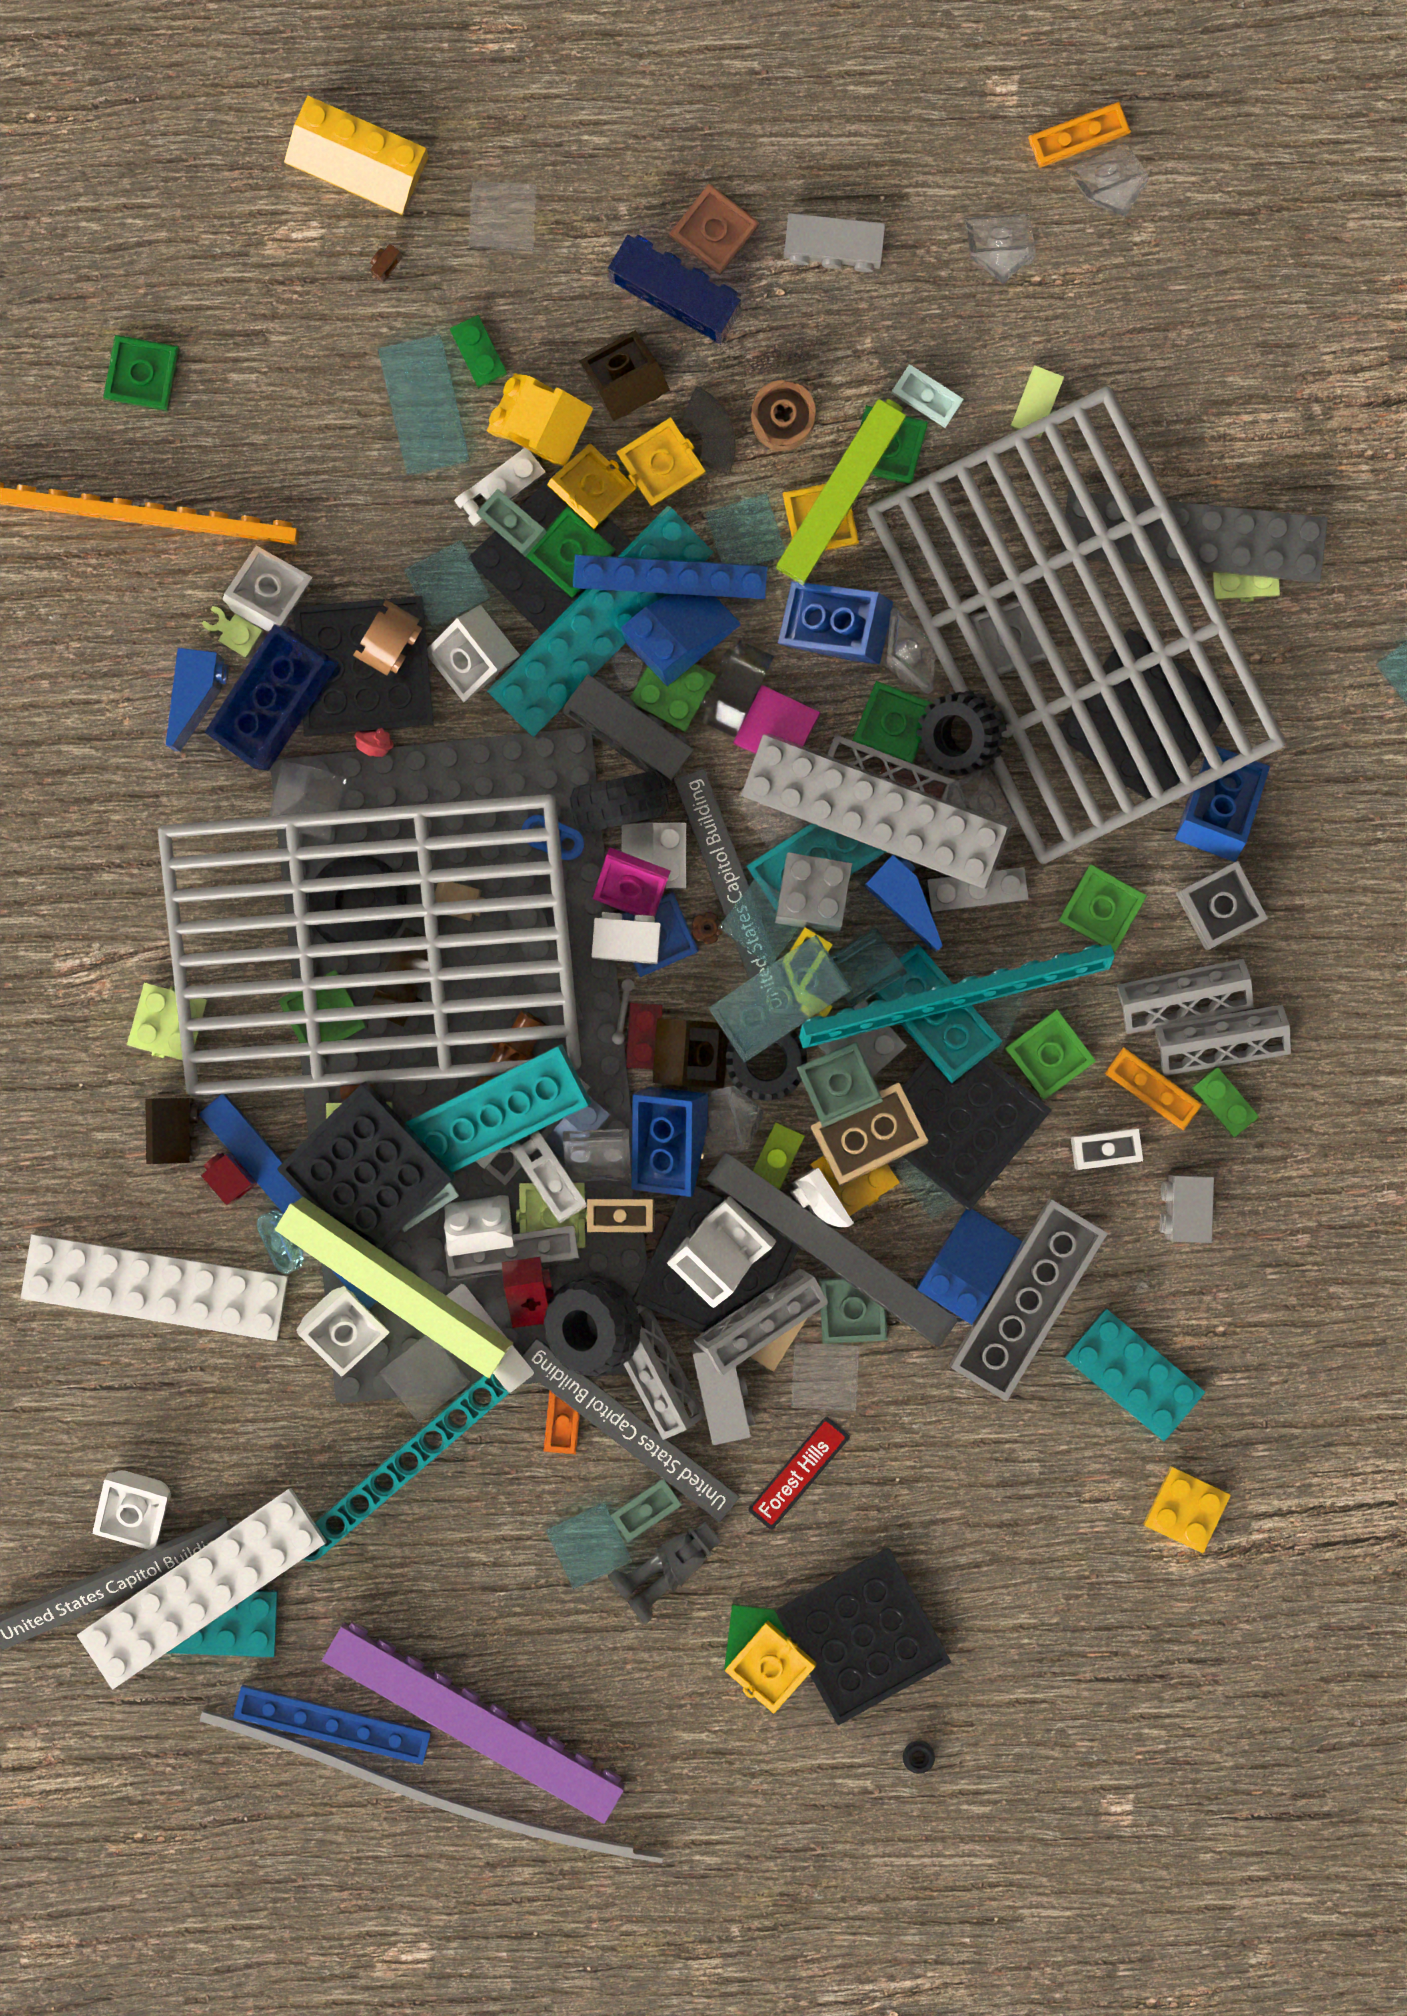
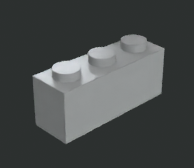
[784,213,885,272]
[925,867,1029,913]
[691,1343,755,1445]

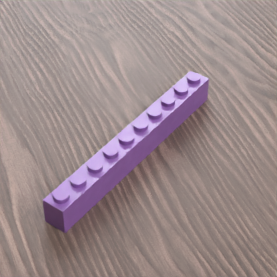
[321,1622,625,1824]

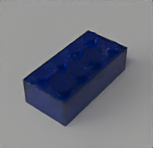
[608,234,741,345]
[205,624,338,771]

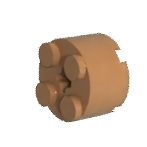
[750,380,816,451]
[353,600,422,675]

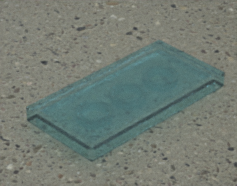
[378,334,470,476]
[709,935,852,1063]

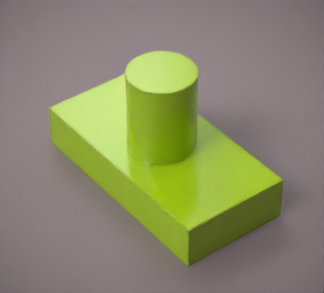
[752,1122,805,1190]

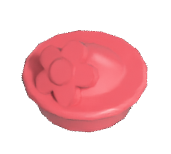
[355,728,394,757]

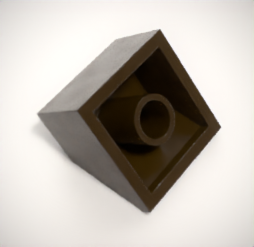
[579,330,670,421]
[653,1018,729,1088]
[145,1098,200,1164]

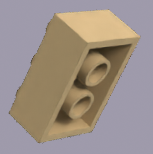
[811,1082,928,1187]

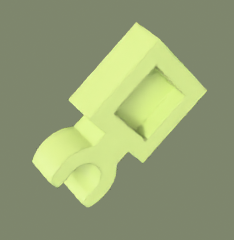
[202,606,264,659]

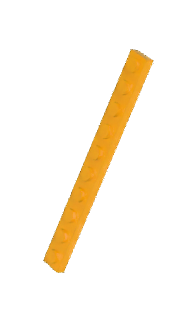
[0,482,300,545]

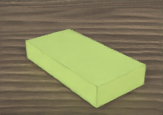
[1010,365,1064,438]

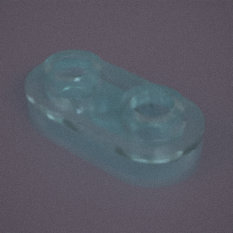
[257,1210,303,1274]

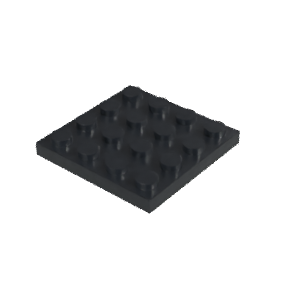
[468,468,632,635]
[293,596,434,737]
[1059,628,1235,809]
[902,1056,1052,1211]
[277,1081,456,1250]
[632,1185,799,1332]
[775,1547,951,1725]

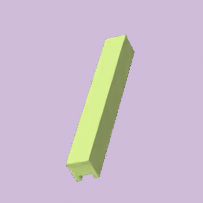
[275,1197,513,1378]

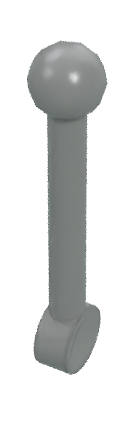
[612,979,634,1044]

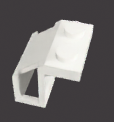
[667,1196,776,1308]

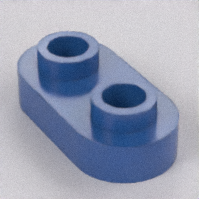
[522,815,584,861]

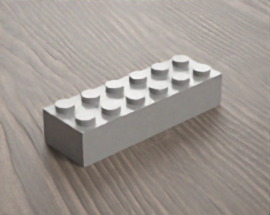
[948,1198,1108,1401]

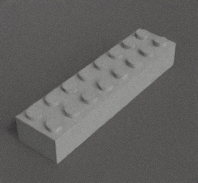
[741,733,1012,889]

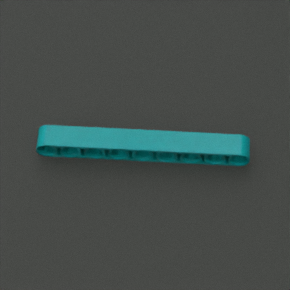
[303,1374,509,1562]

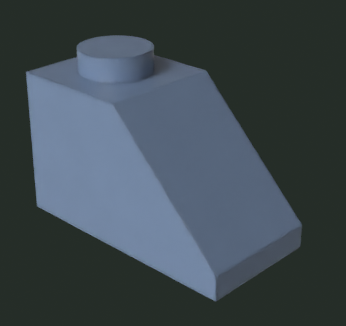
[545,1093,611,1163]

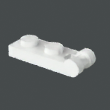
[454,448,546,527]
[510,1131,587,1224]

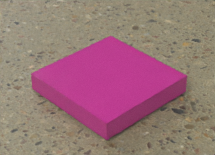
[733,685,820,754]
[592,848,671,918]

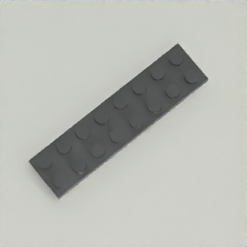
[1061,490,1328,584]

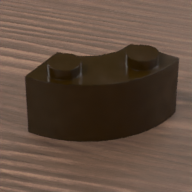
[370,927,442,1027]

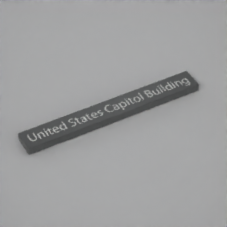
[674,768,795,1020]
[522,1337,740,1522]
[0,1516,232,1650]

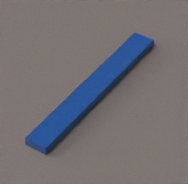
[199,1094,378,1310]

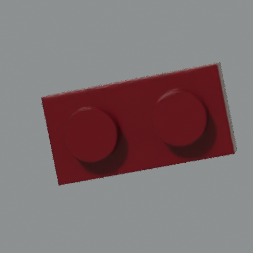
[626,1003,663,1069]

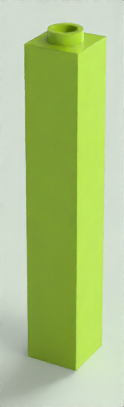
[776,398,906,586]

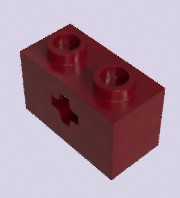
[201,1153,257,1205]
[502,1256,554,1328]

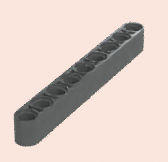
[706,1153,958,1347]

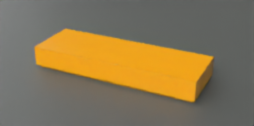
[1028,102,1131,168]
[1104,1047,1203,1131]

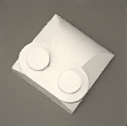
[223,546,312,632]
[790,1168,854,1227]
[444,1195,514,1256]
[296,1286,390,1377]
[92,1470,171,1550]

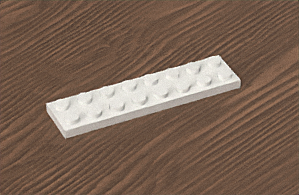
[20,1234,289,1341]
[77,1488,327,1690]

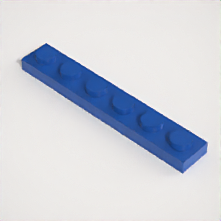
[573,554,768,599]
[233,1684,431,1765]

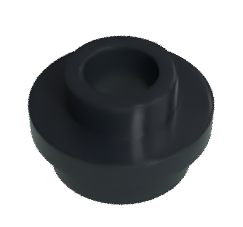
[902,1740,935,1774]

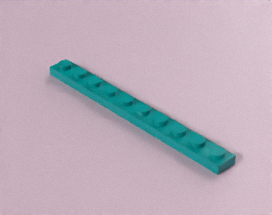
[799,944,1115,1048]

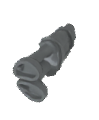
[608,1522,721,1625]

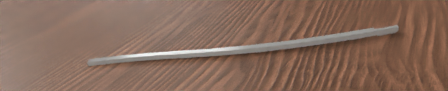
[200,1709,664,1863]

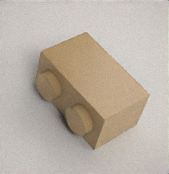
[587,1199,655,1232]

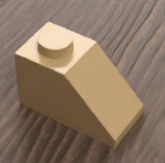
[435,881,485,921]

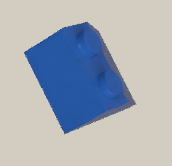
[778,581,894,665]
[621,594,741,687]
[165,648,229,751]
[1175,746,1270,862]
[864,855,943,952]
[631,1087,708,1197]
[915,1209,1022,1325]

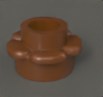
[692,912,724,944]

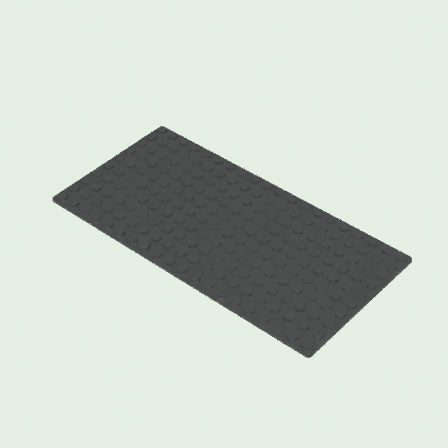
[270,727,657,1403]

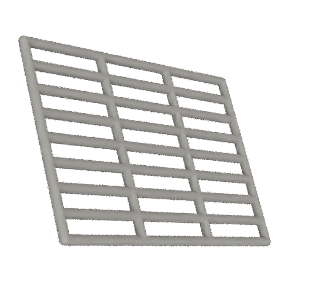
[867,386,1286,864]
[158,794,581,1096]

